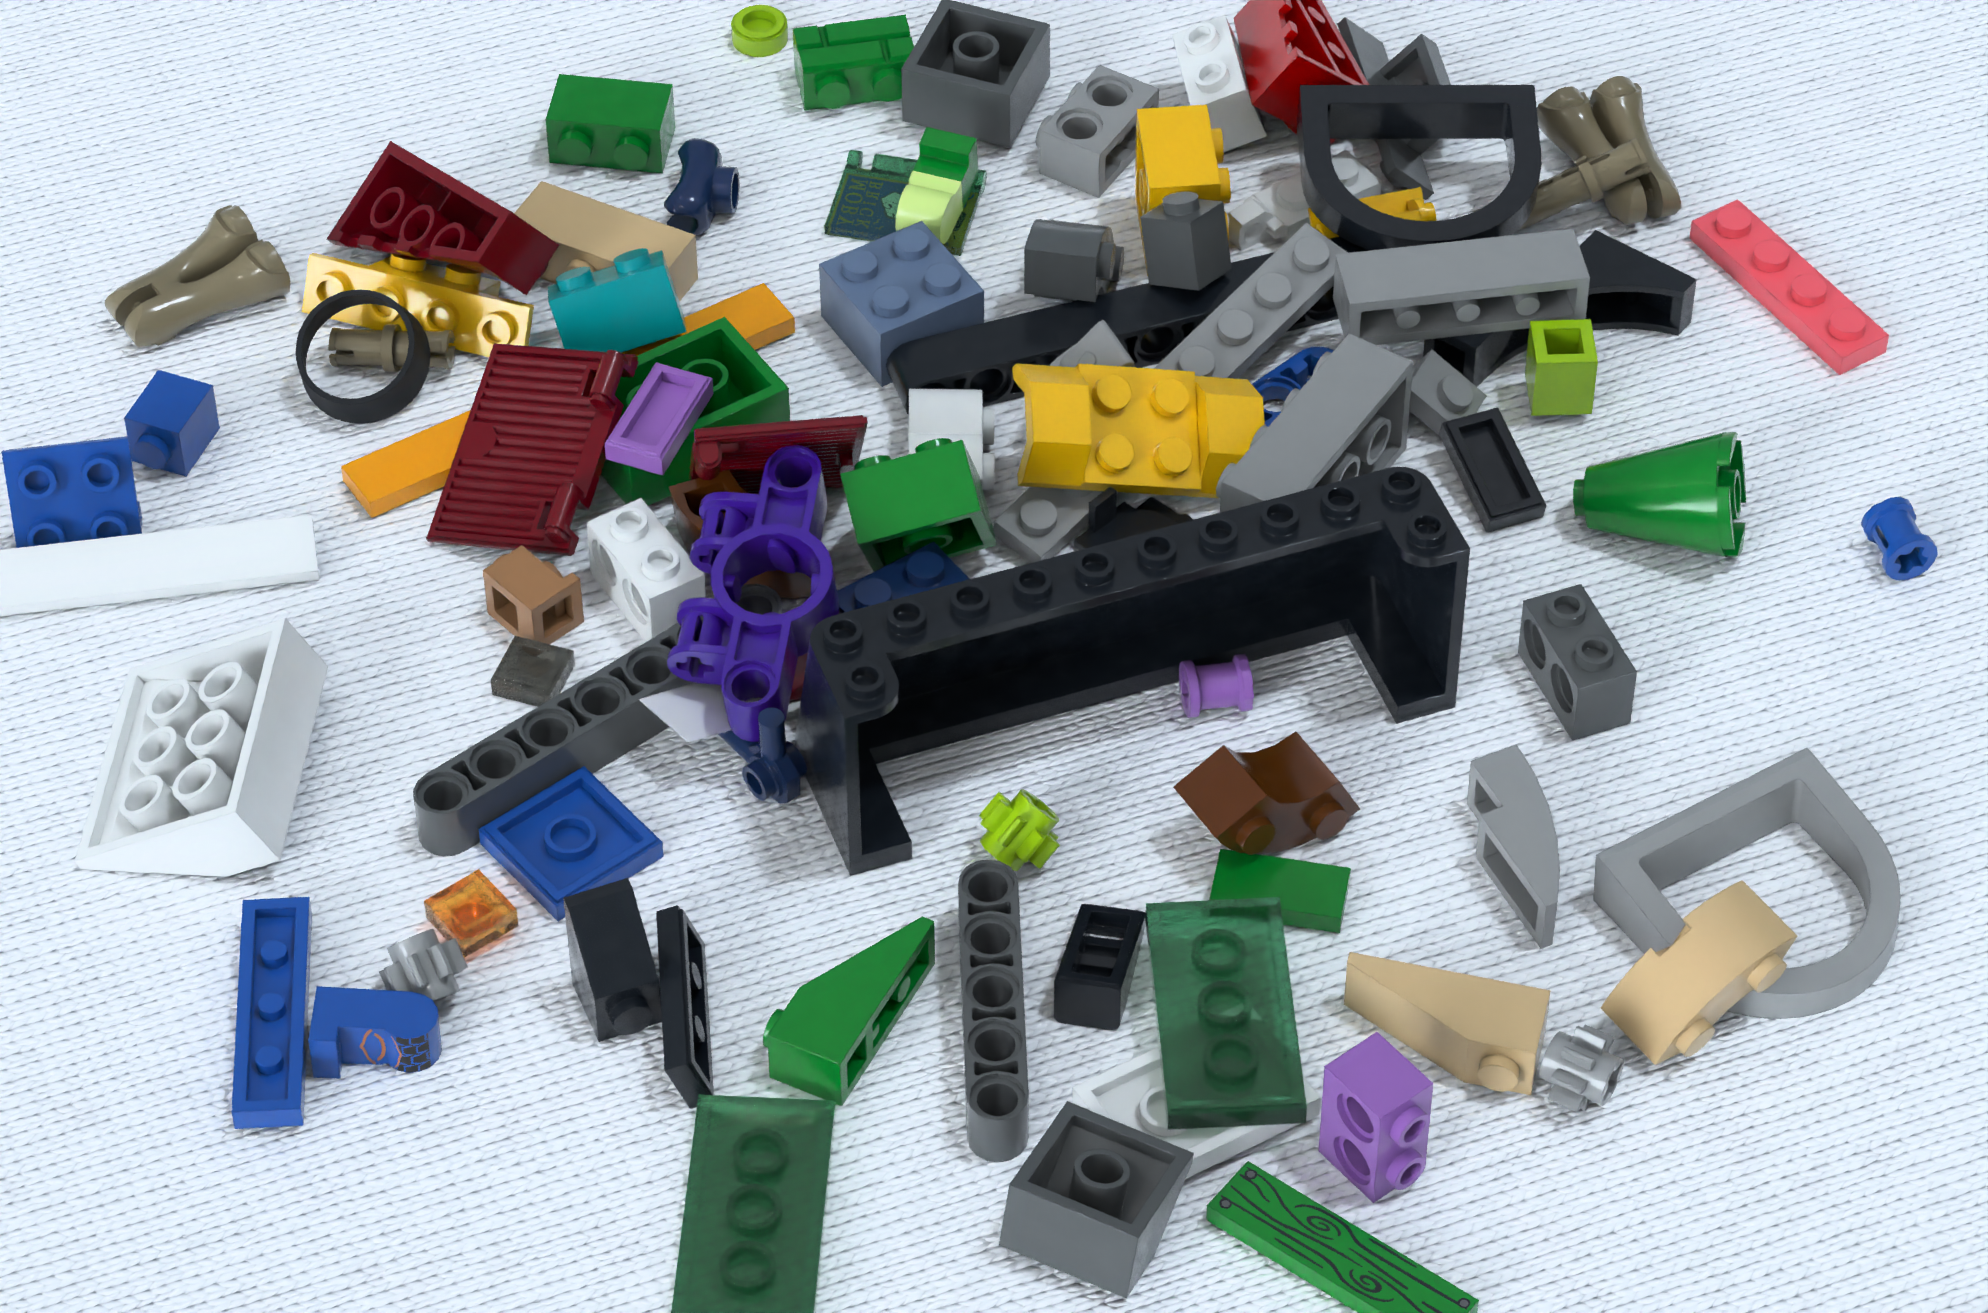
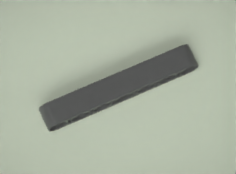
[413,584,782,857]

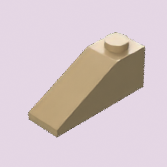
[1344,952,1551,1095]

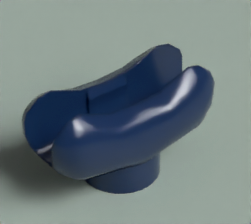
[664,138,740,236]

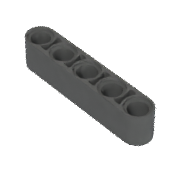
[958,859,1029,1162]

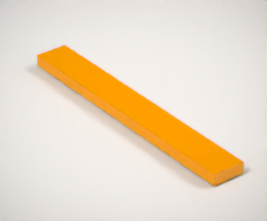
[341,283,795,518]

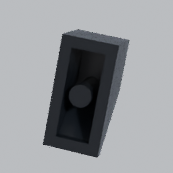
[563,878,662,1042]

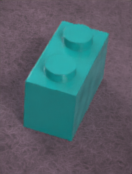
[548,248,686,353]

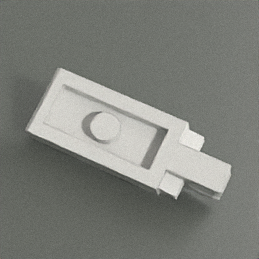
[1228,150,1382,251]

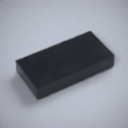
[1439,407,1546,533]

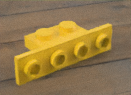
[302,253,534,357]

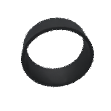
[295,289,430,424]

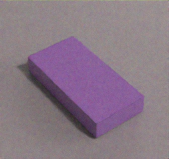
[605,362,714,475]

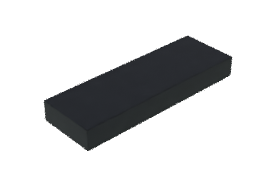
[656,905,714,1109]

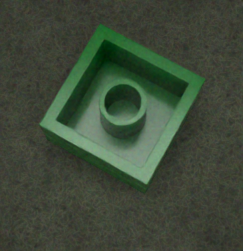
[840,438,997,572]

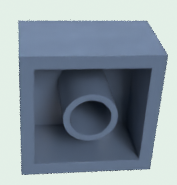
[819,221,984,387]

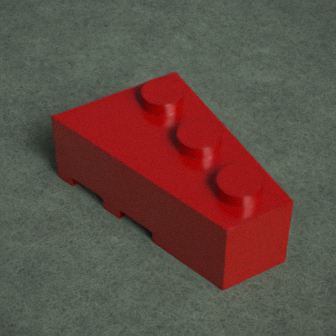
[1233,0,1369,145]

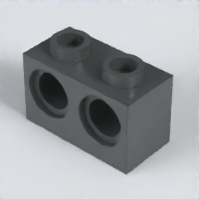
[1518,584,1637,741]

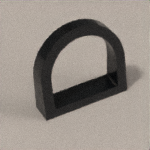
[1297,85,1542,251]

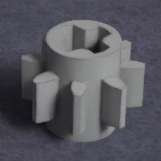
[379,928,468,1003]
[1539,1024,1624,1113]

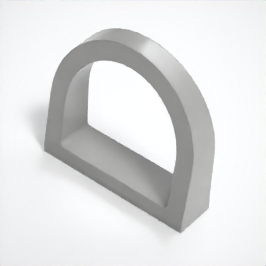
[1593,748,1901,1019]

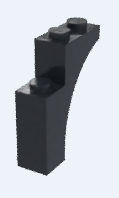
[1423,230,1697,387]

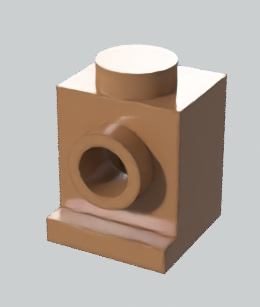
[483,545,584,654]

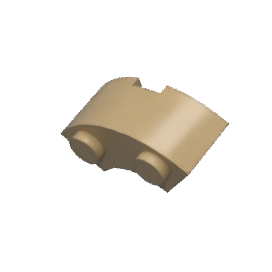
[1600,880,1798,1065]

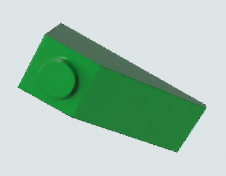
[763,916,935,1106]

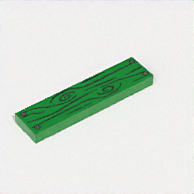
[1206,1161,1479,1313]

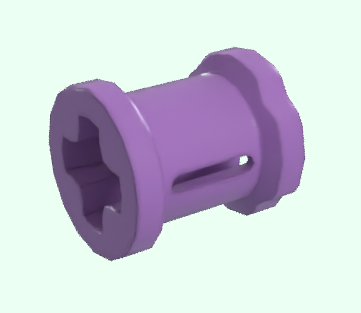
[1179,654,1254,718]

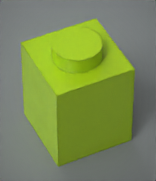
[1525,319,1598,416]

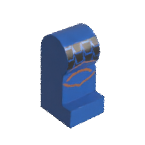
[308,986,442,1079]

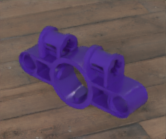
[667,445,839,742]

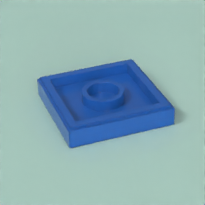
[478,766,664,921]

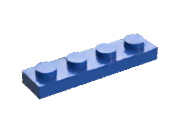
[231,897,312,1129]

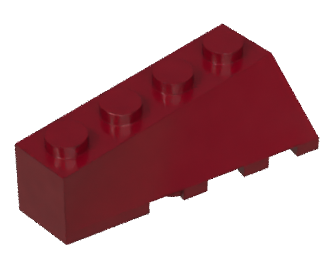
[326,141,559,296]

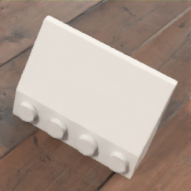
[75,618,328,877]

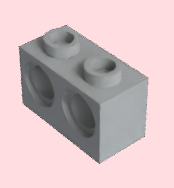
[1036,65,1159,198]

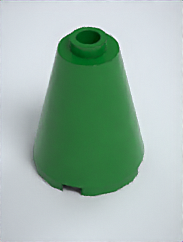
[1573,432,1746,557]

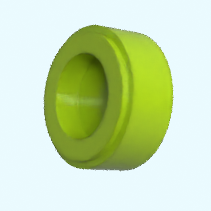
[731,5,788,57]

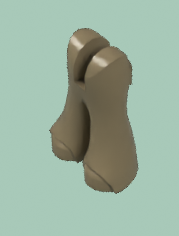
[1537,76,1681,225]
[105,205,291,348]

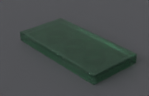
[1145,897,1307,1130]
[671,1094,836,1313]

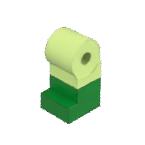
[895,127,979,244]

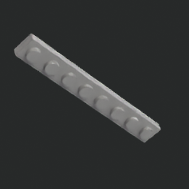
[993,222,1348,563]

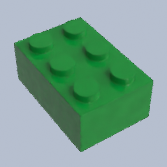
[589,317,790,506]

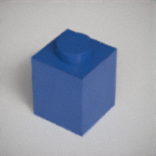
[124,370,220,477]

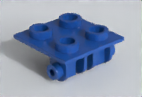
[1,436,143,548]

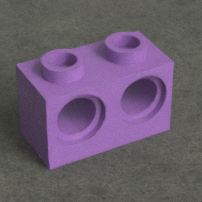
[1318,1032,1433,1203]

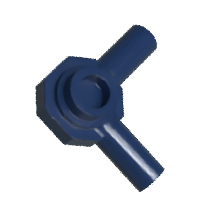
[718,707,807,803]

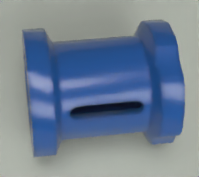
[1861,497,1938,580]

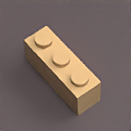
[514,181,698,302]

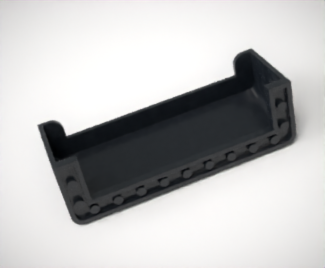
[796,467,1470,876]

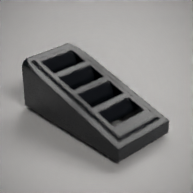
[1054,903,1147,1030]

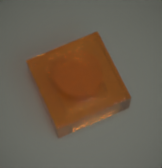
[424,869,519,958]

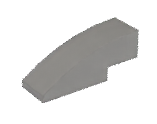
[1467,744,1560,949]

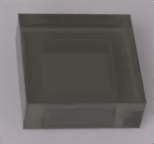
[491,636,575,707]

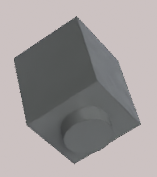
[1140,191,1232,291]

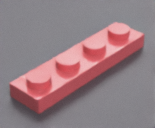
[1689,199,1889,375]

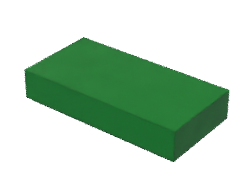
[1209,849,1351,933]

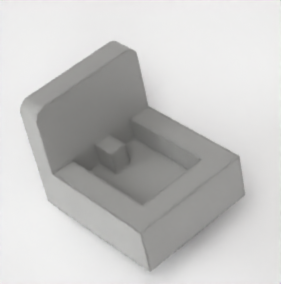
[1409,350,1487,435]

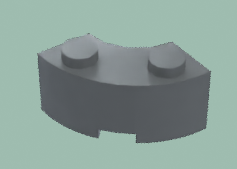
[1024,219,1124,302]

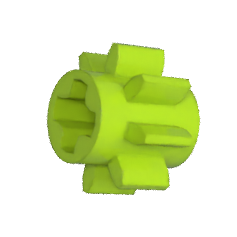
[979,789,1060,871]

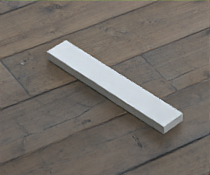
[0,514,320,617]

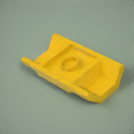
[1012,363,1265,498]

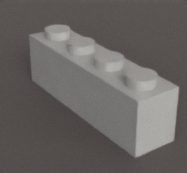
[1333,228,1590,345]

